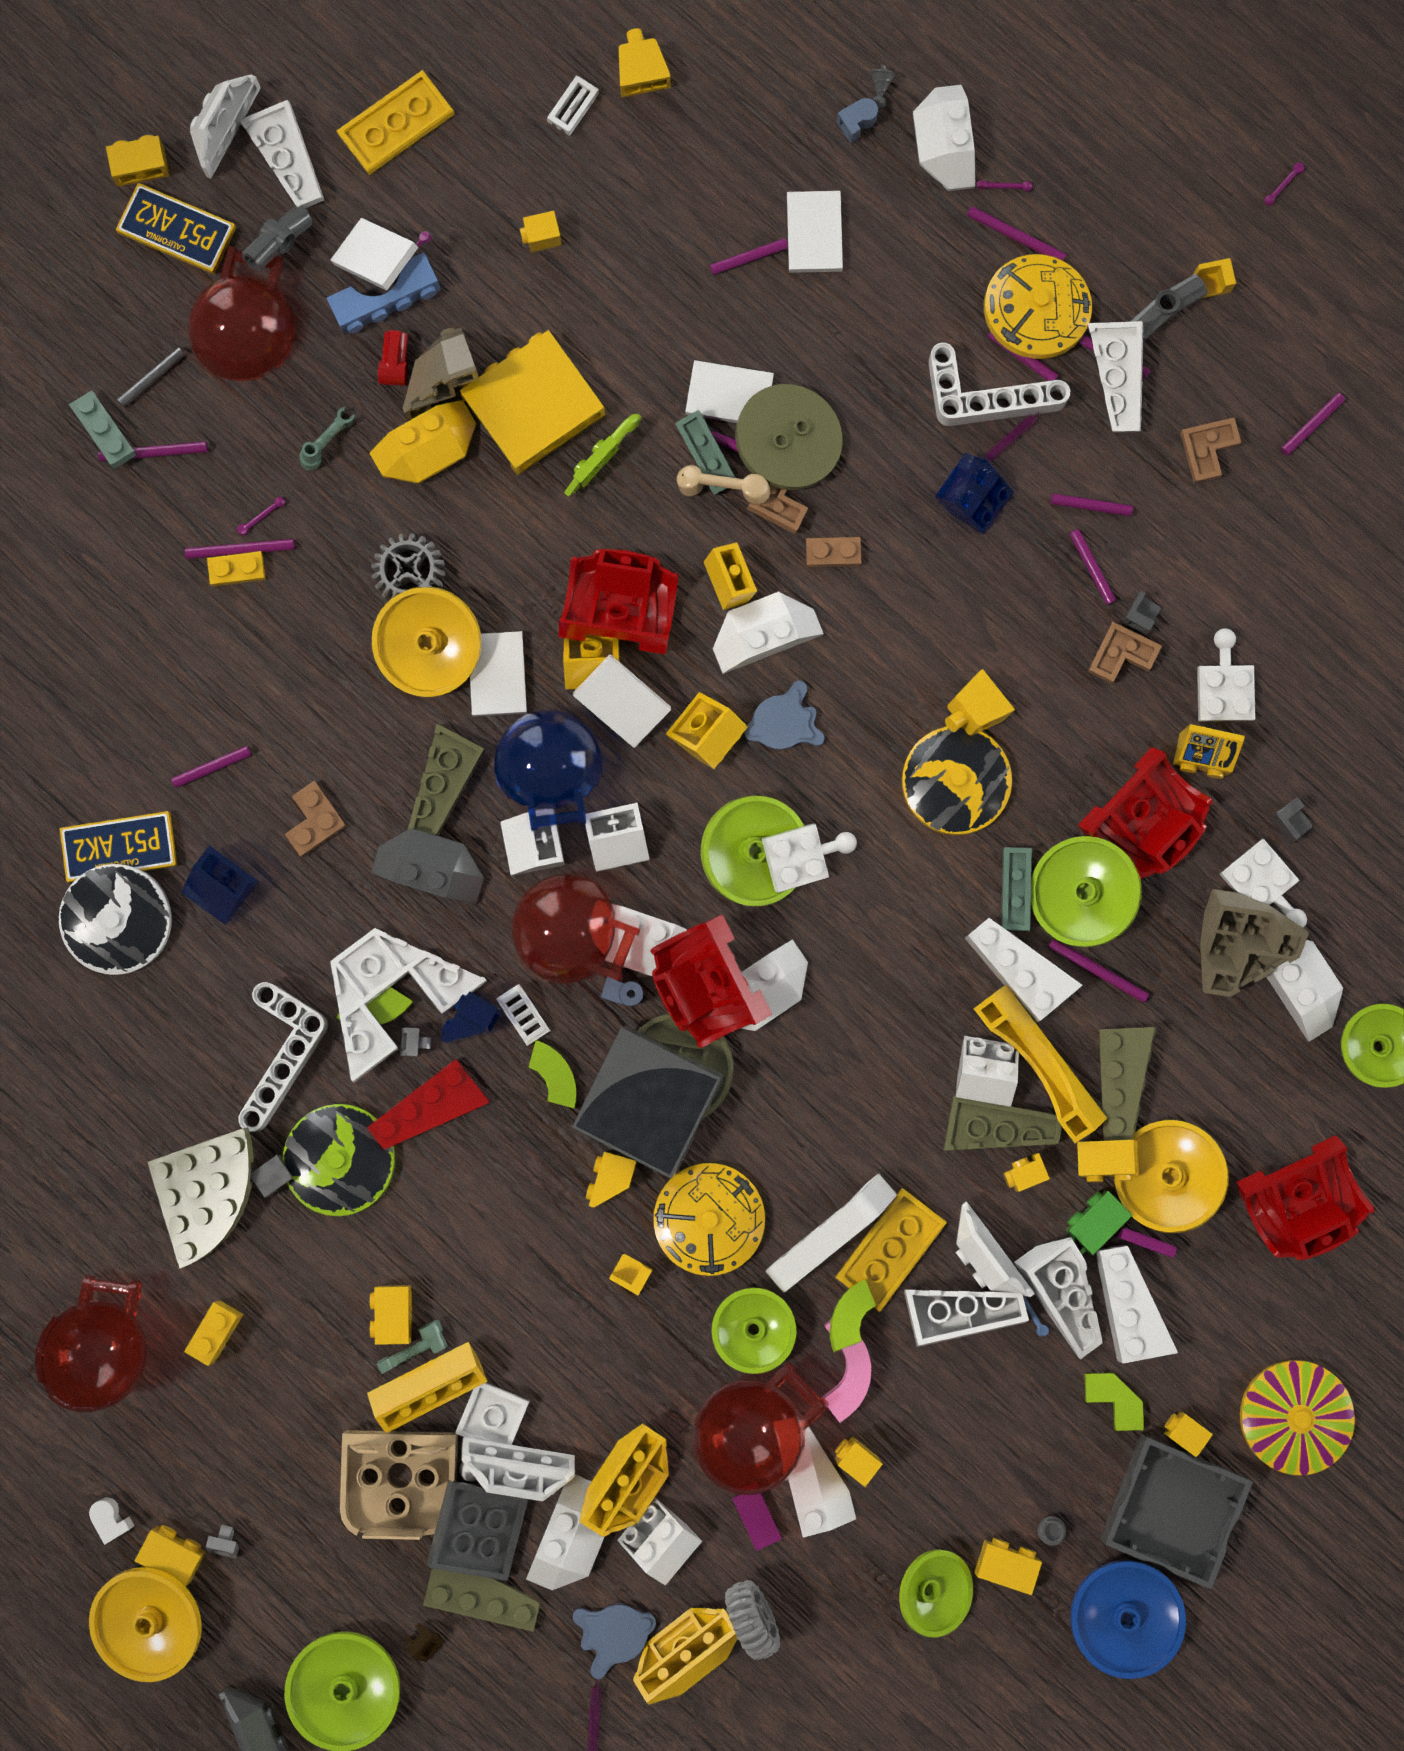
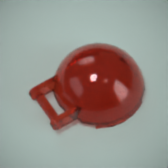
[188,246,295,381]
[511,874,641,984]
[35,1275,147,1412]
[693,1362,829,1495]

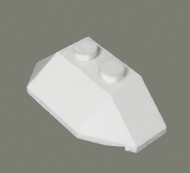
[190,75,260,179]
[913,85,975,191]
[713,592,824,674]
[589,901,687,977]
[740,940,808,1031]
[1266,940,1343,1042]
[956,1201,1035,1297]
[462,1437,575,1501]
[526,1474,605,1590]

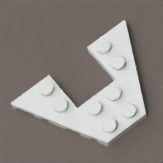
[330,928,486,1083]

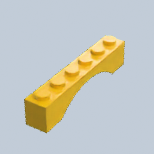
[974,984,1107,1143]

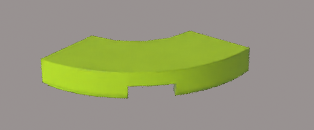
[336,987,413,1025]
[529,1041,577,1109]
[829,1280,876,1352]

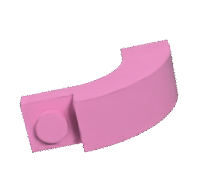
[822,1319,871,1423]

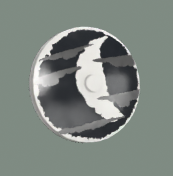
[59,864,172,975]

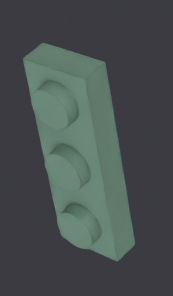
[69,390,136,470]
[675,410,736,495]
[1001,847,1032,931]

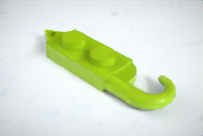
[564,413,641,497]

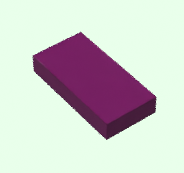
[1116,1227,1177,1258]
[732,1485,782,1551]

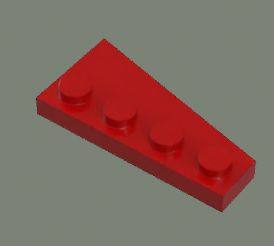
[367,1059,490,1150]

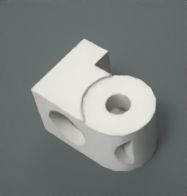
[89,1497,135,1545]

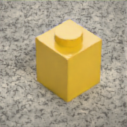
[520,211,562,252]
[1164,1411,1213,1458]

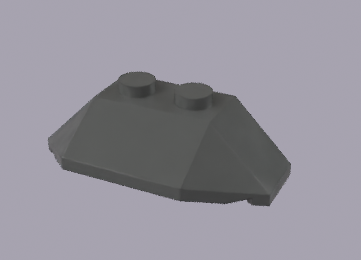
[371,828,484,904]
[218,1686,288,1751]

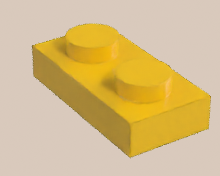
[207,551,266,587]

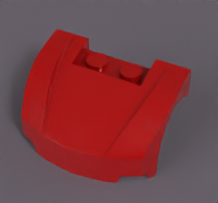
[558,549,678,654]
[1078,747,1213,879]
[650,914,772,1048]
[1236,1135,1374,1260]

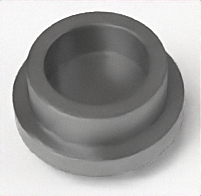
[1037,1516,1066,1546]

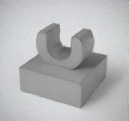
[400,1028,431,1057]
[206,1525,239,1559]

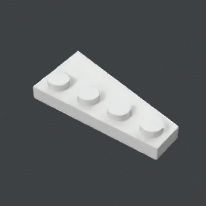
[239,100,324,208]
[1088,321,1143,433]

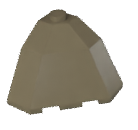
[403,328,479,421]
[1200,889,1309,997]

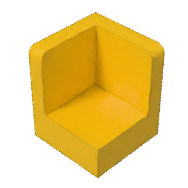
[1194,258,1236,299]
[609,1254,653,1295]

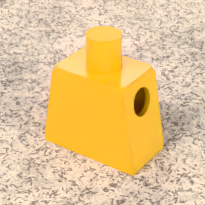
[619,28,671,97]
[945,669,1015,736]

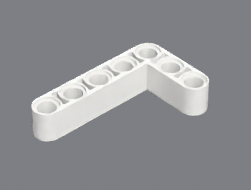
[929,343,1070,426]
[239,982,328,1132]
[765,1174,897,1293]

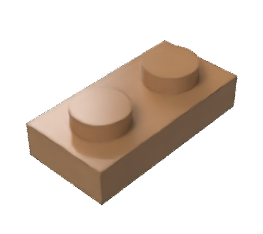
[806,537,861,567]

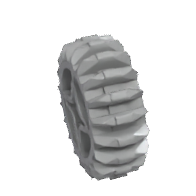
[371,533,445,599]
[725,1580,780,1660]

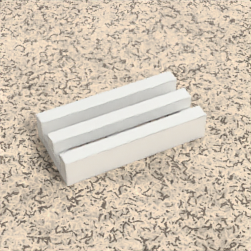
[547,75,599,136]

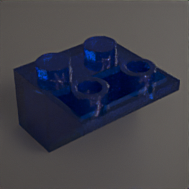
[935,453,1014,535]
[181,845,259,925]
[440,991,503,1045]

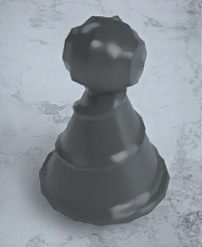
[869,65,896,109]

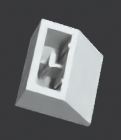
[583,803,650,872]
[501,807,565,876]
[956,1036,1019,1107]
[617,1497,702,1585]

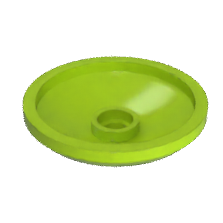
[1341,1004,1404,1088]
[712,1288,796,1374]
[899,1549,973,1638]

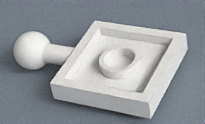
[1197,628,1255,722]
[762,824,857,892]
[1219,839,1307,928]
[455,1383,530,1482]

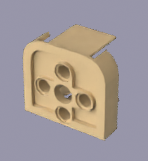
[340,1430,458,1540]

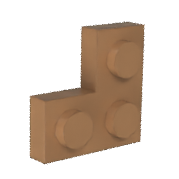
[1180,418,1241,484]
[747,485,808,534]
[1088,622,1162,683]
[285,781,347,857]

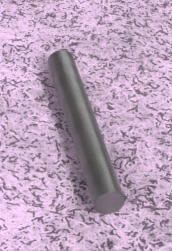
[117,347,186,408]

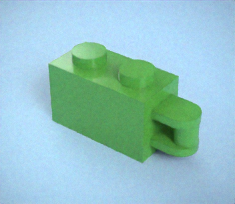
[1065,1191,1132,1255]

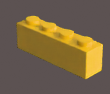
[367,1342,487,1433]

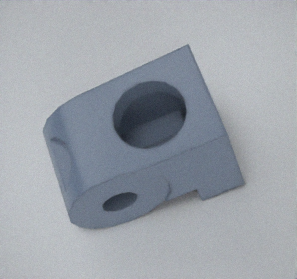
[837,98,878,144]
[601,971,643,1007]

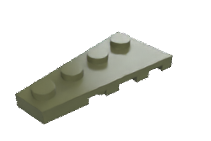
[408,724,486,836]
[1099,1027,1157,1141]
[943,1096,1062,1151]
[423,1568,541,1632]

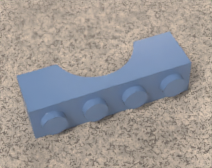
[327,253,441,335]

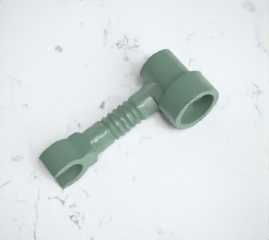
[299,407,355,471]
[377,1319,448,1374]

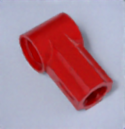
[378,330,408,386]

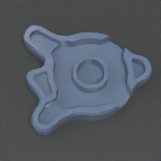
[744,680,824,750]
[573,1603,656,1679]

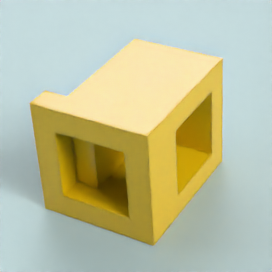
[1003,1153,1050,1192]

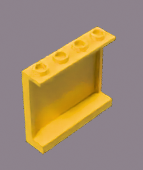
[460,330,605,475]

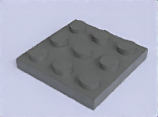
[426,1480,528,1581]

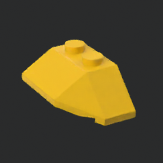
[369,400,477,484]
[579,1423,669,1537]
[633,1608,737,1704]

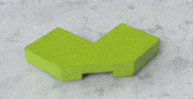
[1084,1373,1144,1431]

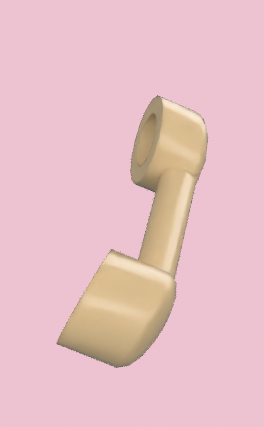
[676,465,770,504]

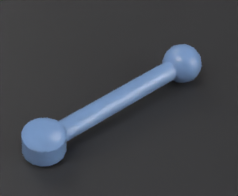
[1023,1296,1049,1337]

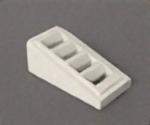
[496,984,550,1046]

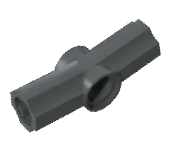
[242,205,312,271]
[1130,273,1208,341]

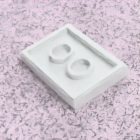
[787,191,843,273]
[330,218,418,291]
[685,360,774,423]
[470,631,527,717]
[573,654,671,748]

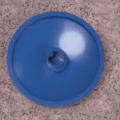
[1070,1560,1186,1679]

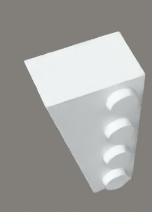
[965,918,1082,1022]
[1096,1245,1178,1364]
[904,1290,1029,1347]

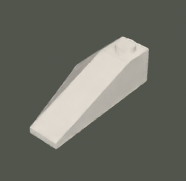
[1014,1238,1103,1359]
[774,1414,856,1537]

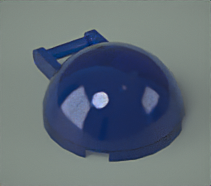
[494,710,603,832]

